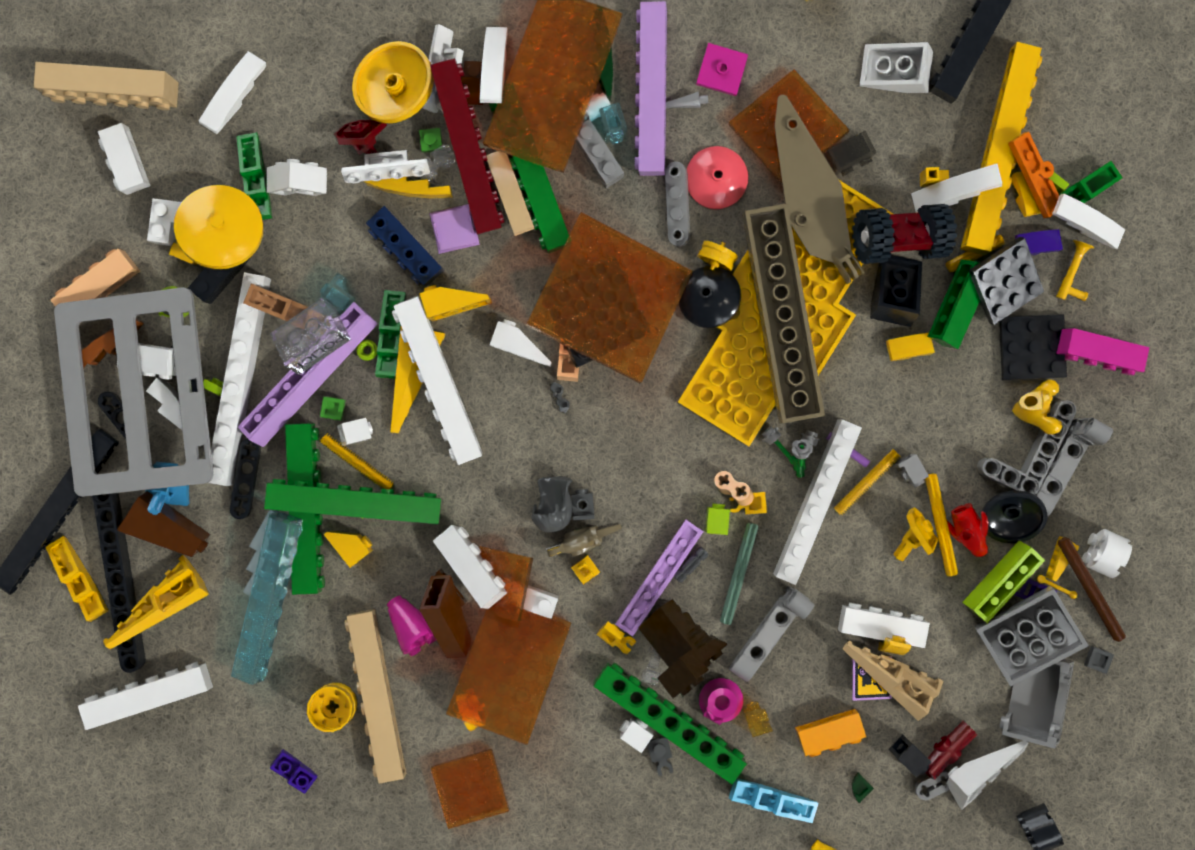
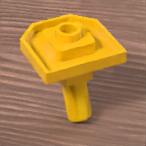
[893,507,938,561]

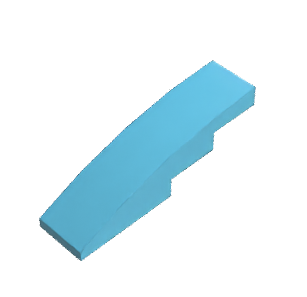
[729,778,818,823]

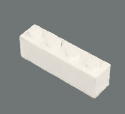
[433,525,508,609]
[838,602,930,648]

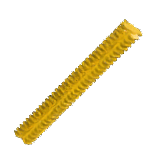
[320,433,394,489]
[834,449,901,516]

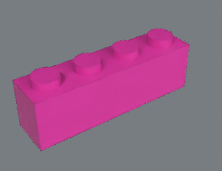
[1057,328,1150,376]

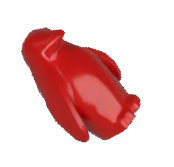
[947,503,989,557]

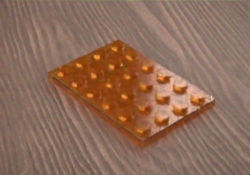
[446,599,571,745]

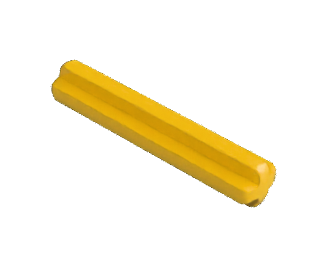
[945,235,1005,272]

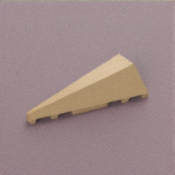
[843,641,944,721]

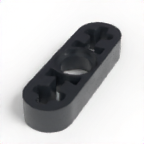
[98,392,126,439]

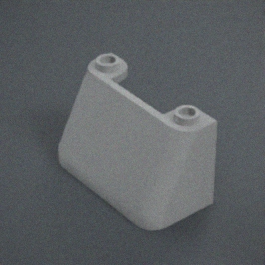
[1000,659,1074,749]

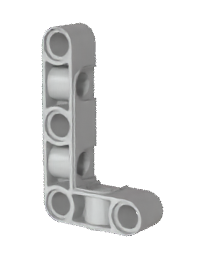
[1035,417,1113,517]
[729,586,815,682]

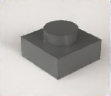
[1084,646,1114,674]

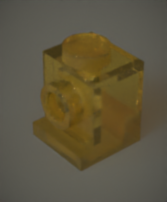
[743,701,773,737]

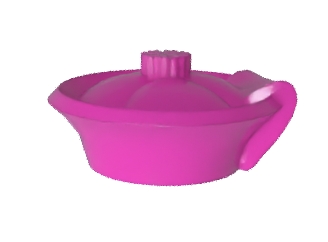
[699,678,743,725]

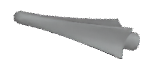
[666,91,709,109]

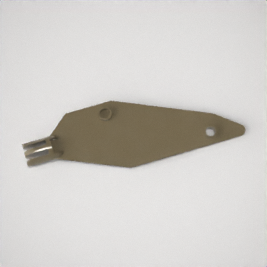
[774,95,865,284]

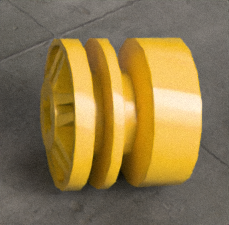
[307,682,357,732]

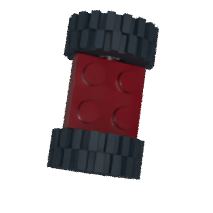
[852,204,957,264]

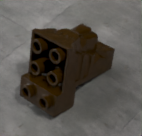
[638,599,727,699]

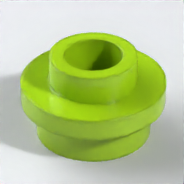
[357,340,377,361]

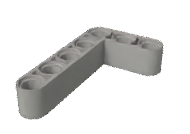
[977,400,1077,495]

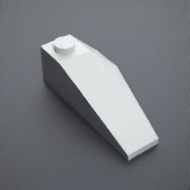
[946,741,1028,810]

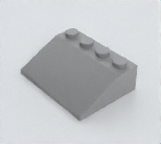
[975,585,1089,687]

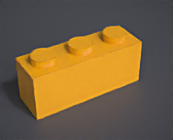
[795,709,866,757]

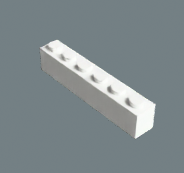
[78,662,213,730]

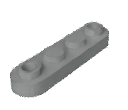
[665,161,690,247]

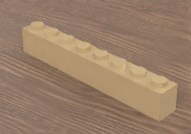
[345,609,407,784]

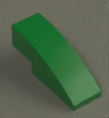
[1059,161,1123,203]

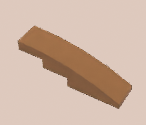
[243,283,334,335]

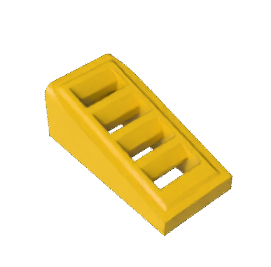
[1046,536,1079,582]

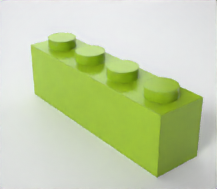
[962,540,1045,623]

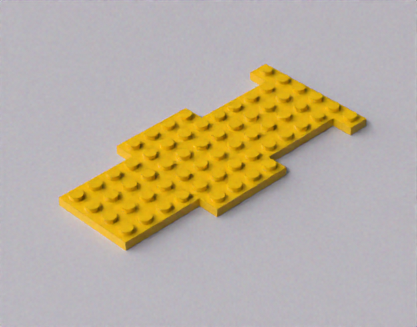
[678,179,893,447]

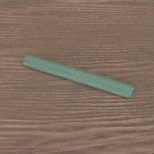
[720,522,758,625]

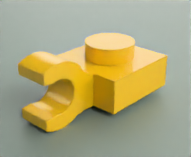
[596,621,636,654]

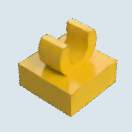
[571,555,600,585]

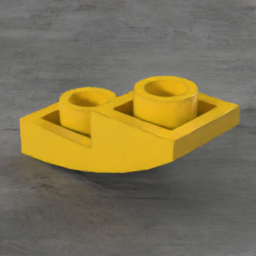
[1011,172,1041,217]
[886,333,935,361]
[878,635,911,655]

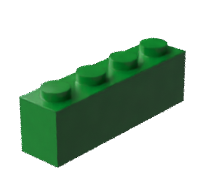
[927,260,980,349]

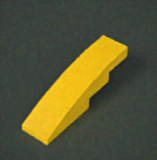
[364,177,453,198]
[45,536,109,622]

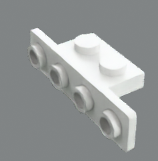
[422,24,464,113]
[341,150,430,183]

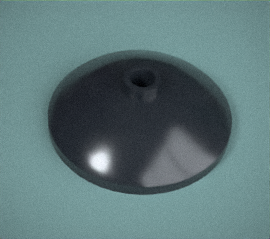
[678,266,741,328]
[981,490,1048,543]

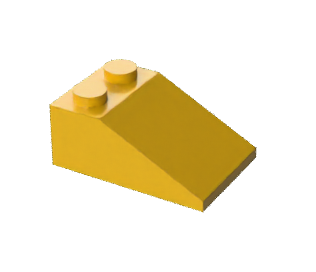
[420,285,492,322]

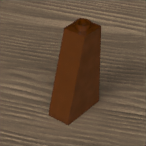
[117,491,211,557]
[419,575,471,658]

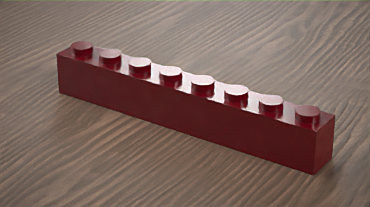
[430,58,505,234]

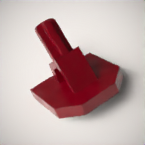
[334,120,387,155]

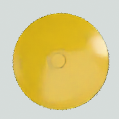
[352,41,434,123]
[174,185,264,269]

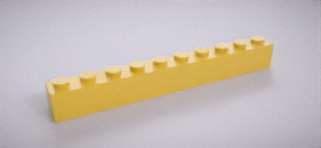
[960,42,1042,255]

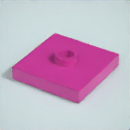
[696,43,748,96]

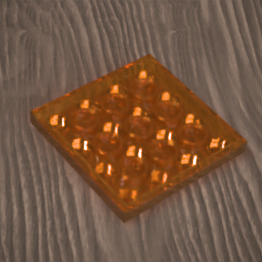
[729,69,849,184]

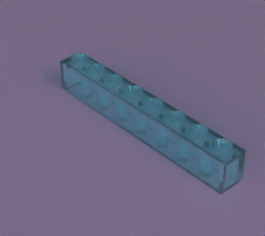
[231,512,303,685]

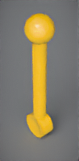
[1037,575,1078,599]

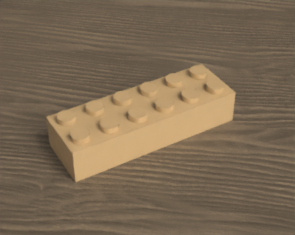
[34,62,179,110]

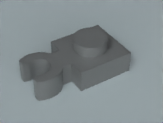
[647,736,673,776]

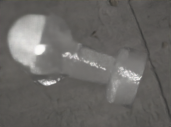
[640,645,662,686]

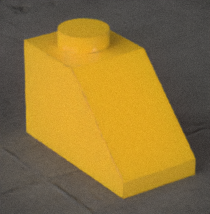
[324,530,373,568]

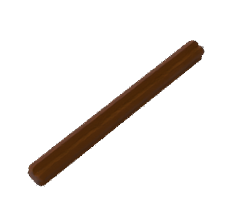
[1058,537,1126,642]

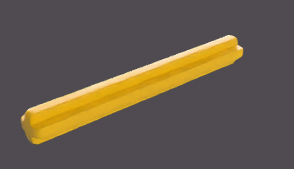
[925,473,958,576]

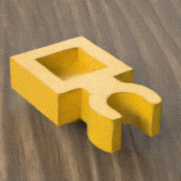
[729,492,767,515]

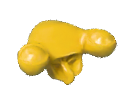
[1012,379,1062,435]

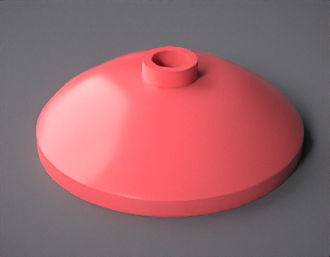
[687,146,748,209]

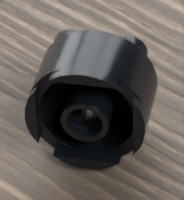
[1016,803,1064,850]

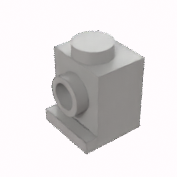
[894,454,929,488]

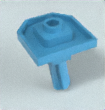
[145,462,189,515]

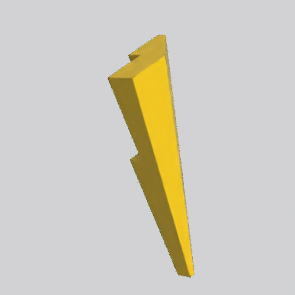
[390,326,445,433]
[103,555,209,649]

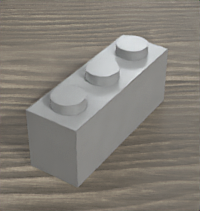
[572,119,624,189]

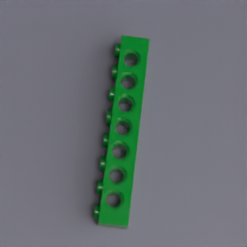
[593,662,747,785]

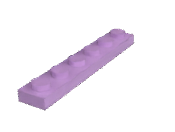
[615,519,704,636]

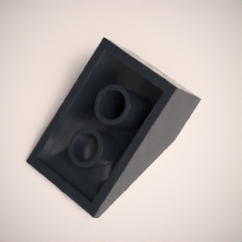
[870,255,922,327]

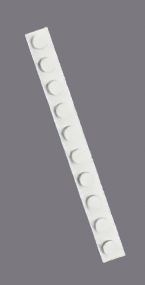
[209,272,271,486]

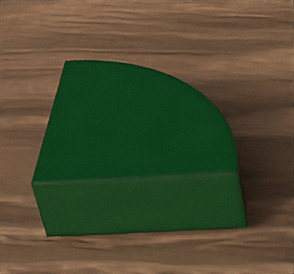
[852,772,874,803]

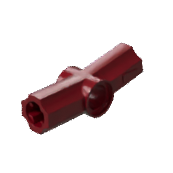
[925,721,977,780]

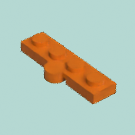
[1008,131,1059,218]

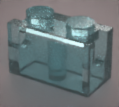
[599,103,627,144]

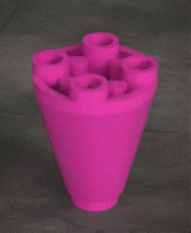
[387,595,436,657]

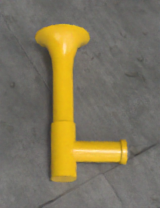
[1056,240,1094,301]

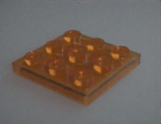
[431,749,509,829]

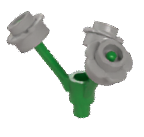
[762,426,821,478]

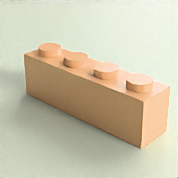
[51,249,140,307]

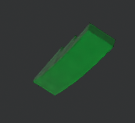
[236,132,272,220]
[375,290,406,379]

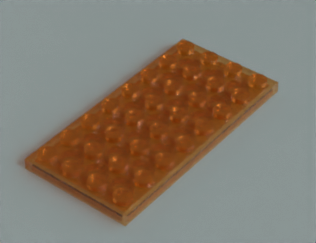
[483,0,623,173]

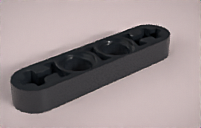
[230,438,261,519]

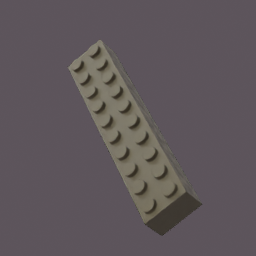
[742,203,825,424]

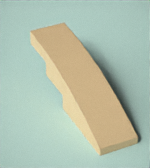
[487,148,535,236]

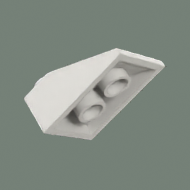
[860,42,933,93]

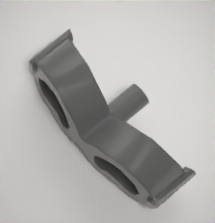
[550,382,569,413]

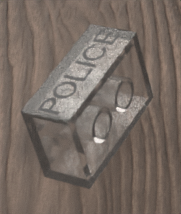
[270,298,351,375]

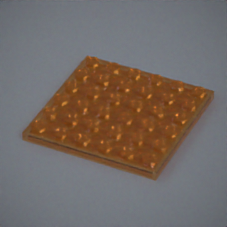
[526,212,693,384]

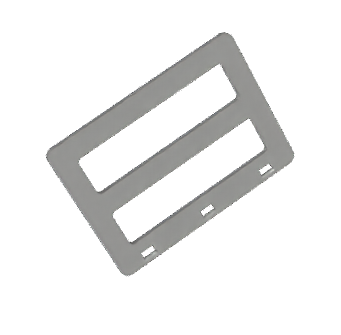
[54,287,214,496]

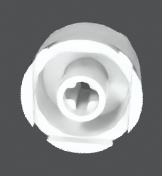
[1081,529,1132,578]

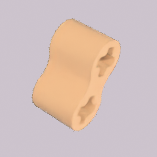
[714,471,754,506]

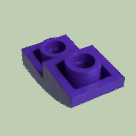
[1015,229,1063,256]
[270,749,318,794]

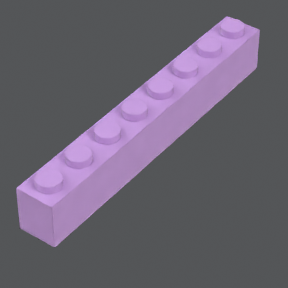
[635,1,667,176]
[238,302,378,447]

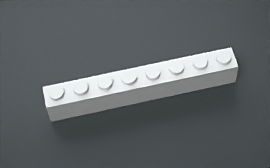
[392,296,482,465]
[773,419,862,585]

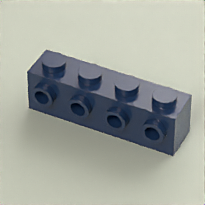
[366,206,444,287]

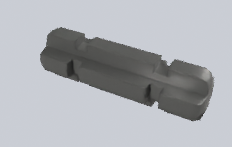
[674,547,709,583]

